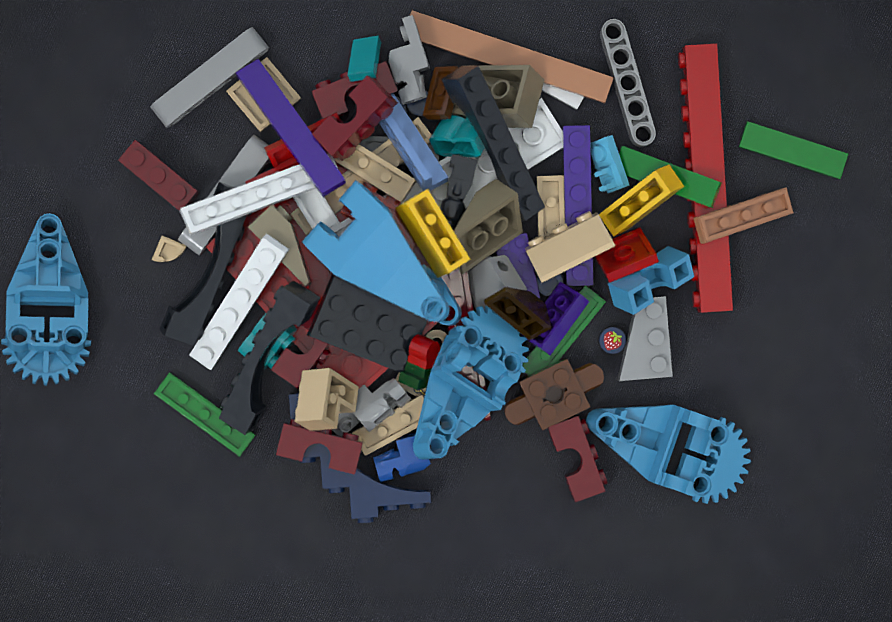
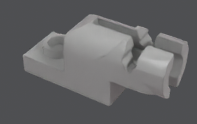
[388,15,430,105]
[333,378,411,436]

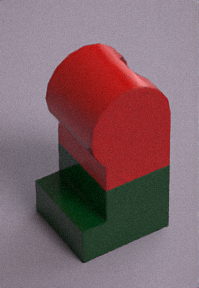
[398,334,440,390]

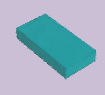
[348,35,381,82]

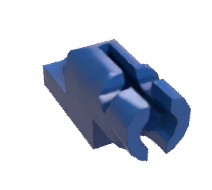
[373,424,441,483]

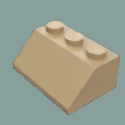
[524,211,615,282]

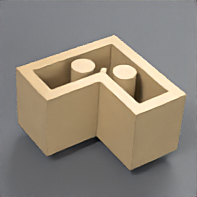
[295,368,359,431]

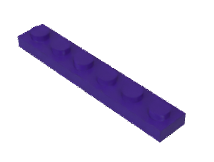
[563,125,593,286]

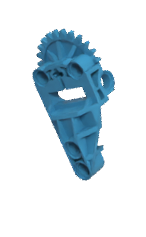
[1,213,91,386]
[413,306,529,460]
[586,405,751,504]

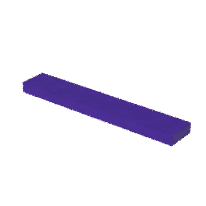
[236,59,346,197]

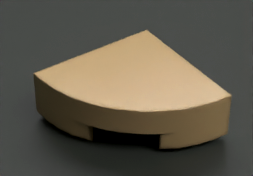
[152,236,187,262]

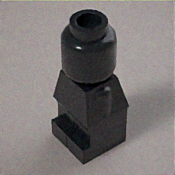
[440,154,478,229]

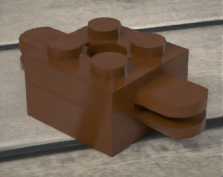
[504,358,604,430]

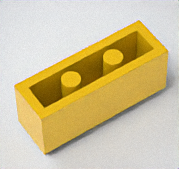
[599,165,684,237]
[395,189,470,278]

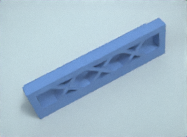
[379,93,448,192]

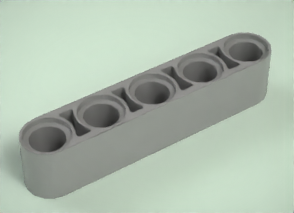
[600,19,656,147]
[150,27,269,128]
[178,135,270,256]

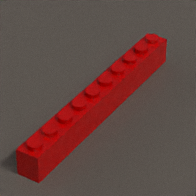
[678,44,733,313]

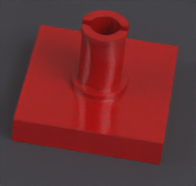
[595,228,659,283]

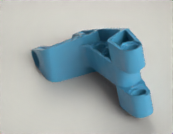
[302,180,462,326]

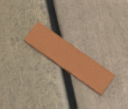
[693,187,793,244]

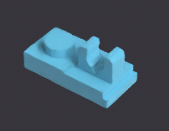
[590,135,629,193]

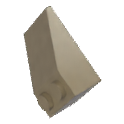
[451,65,544,128]
[454,179,523,274]
[248,204,311,287]

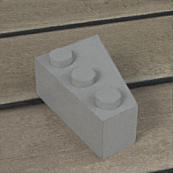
[617,296,673,381]

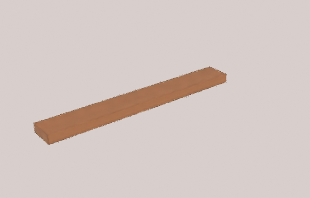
[410,10,614,104]

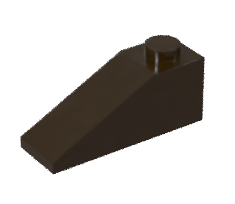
[484,287,552,341]

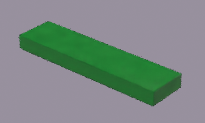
[738,121,848,179]
[619,146,722,208]
[522,285,606,375]
[154,372,256,457]

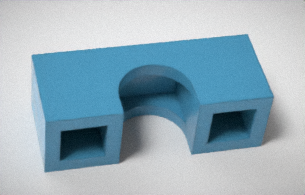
[608,246,694,315]

